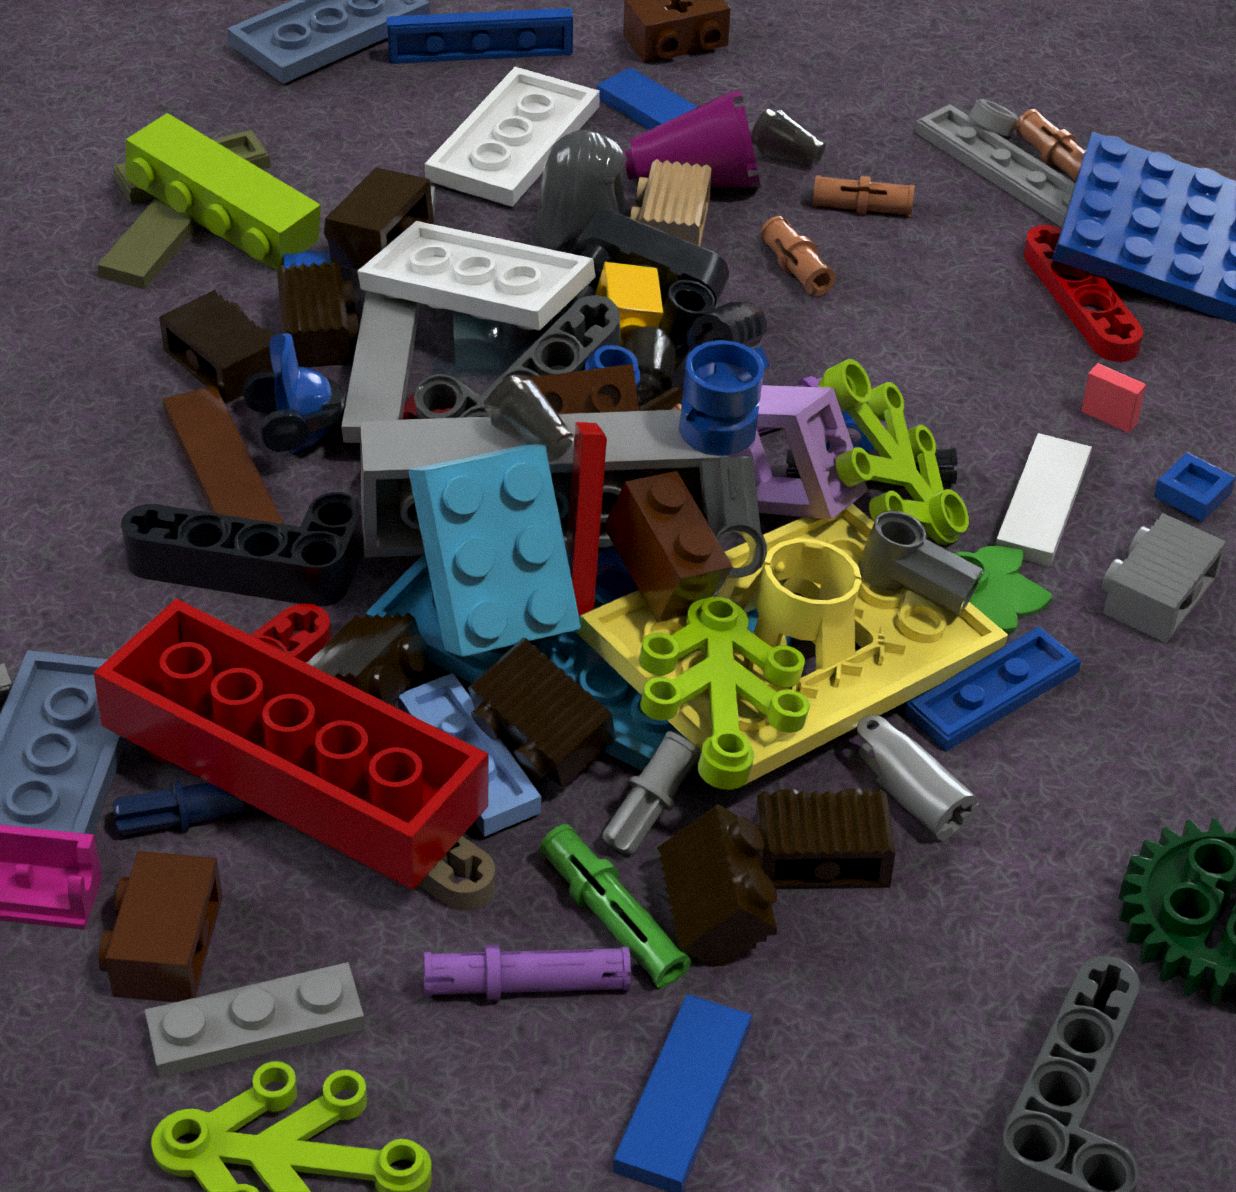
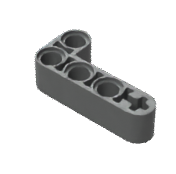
[414,295,621,419]
[994,956,1140,1192]

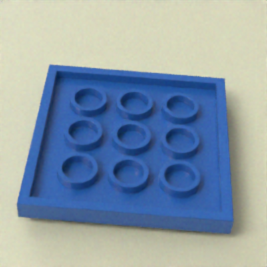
[1052,132,1236,323]

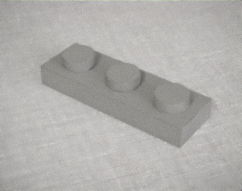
[145,962,365,1078]

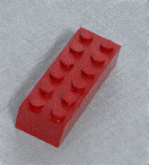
[93,598,489,890]

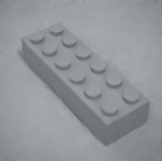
[360,410,728,558]

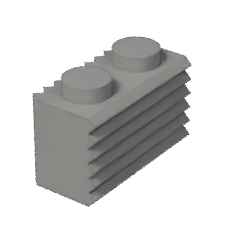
[1101,513,1227,643]

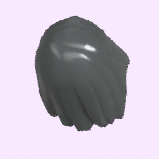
[535,130,627,251]

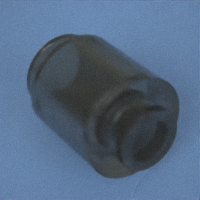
[622,326,675,407]

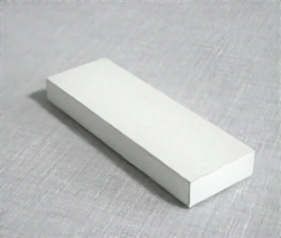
[996,433,1092,567]

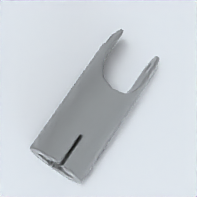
[857,715,979,841]

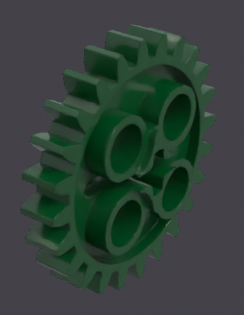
[1118,818,1236,1005]

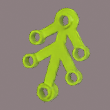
[818,359,969,545]
[639,596,810,790]
[151,1061,432,1192]

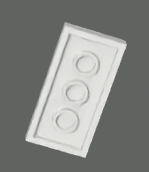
[425,67,600,207]
[357,221,595,330]

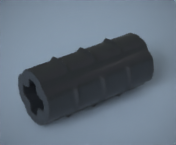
[687,301,767,352]

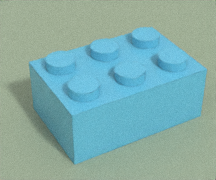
[408,445,581,657]

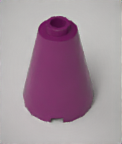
[623,89,761,189]

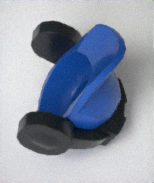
[242,333,346,453]

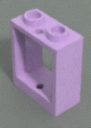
[728,385,868,520]

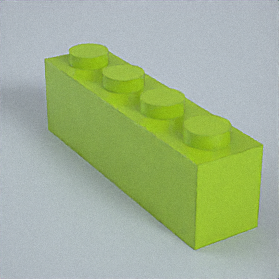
[126,113,321,270]

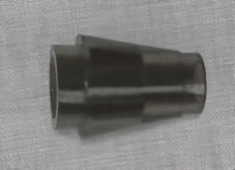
[751,108,826,169]
[485,375,574,462]

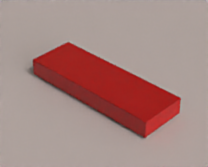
[566,422,607,616]

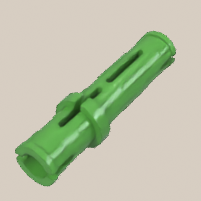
[539,824,691,989]

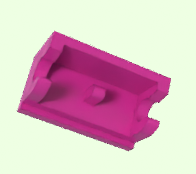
[0,825,103,930]

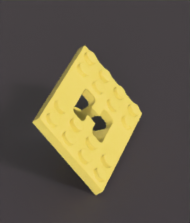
[577,504,1008,788]

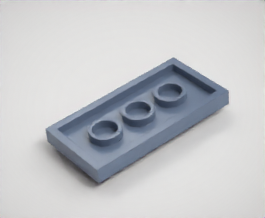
[227,0,430,84]
[0,650,128,834]

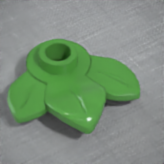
[953,546,1052,633]

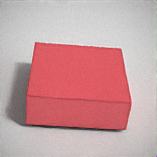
[1081,363,1146,433]

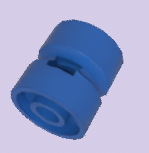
[679,340,765,456]

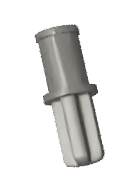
[602,731,701,854]

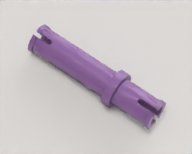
[424,945,631,1000]

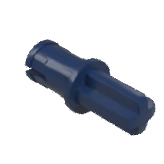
[113,781,245,835]

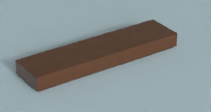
[163,385,284,524]

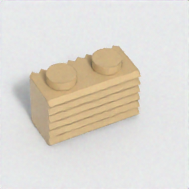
[630,159,711,246]

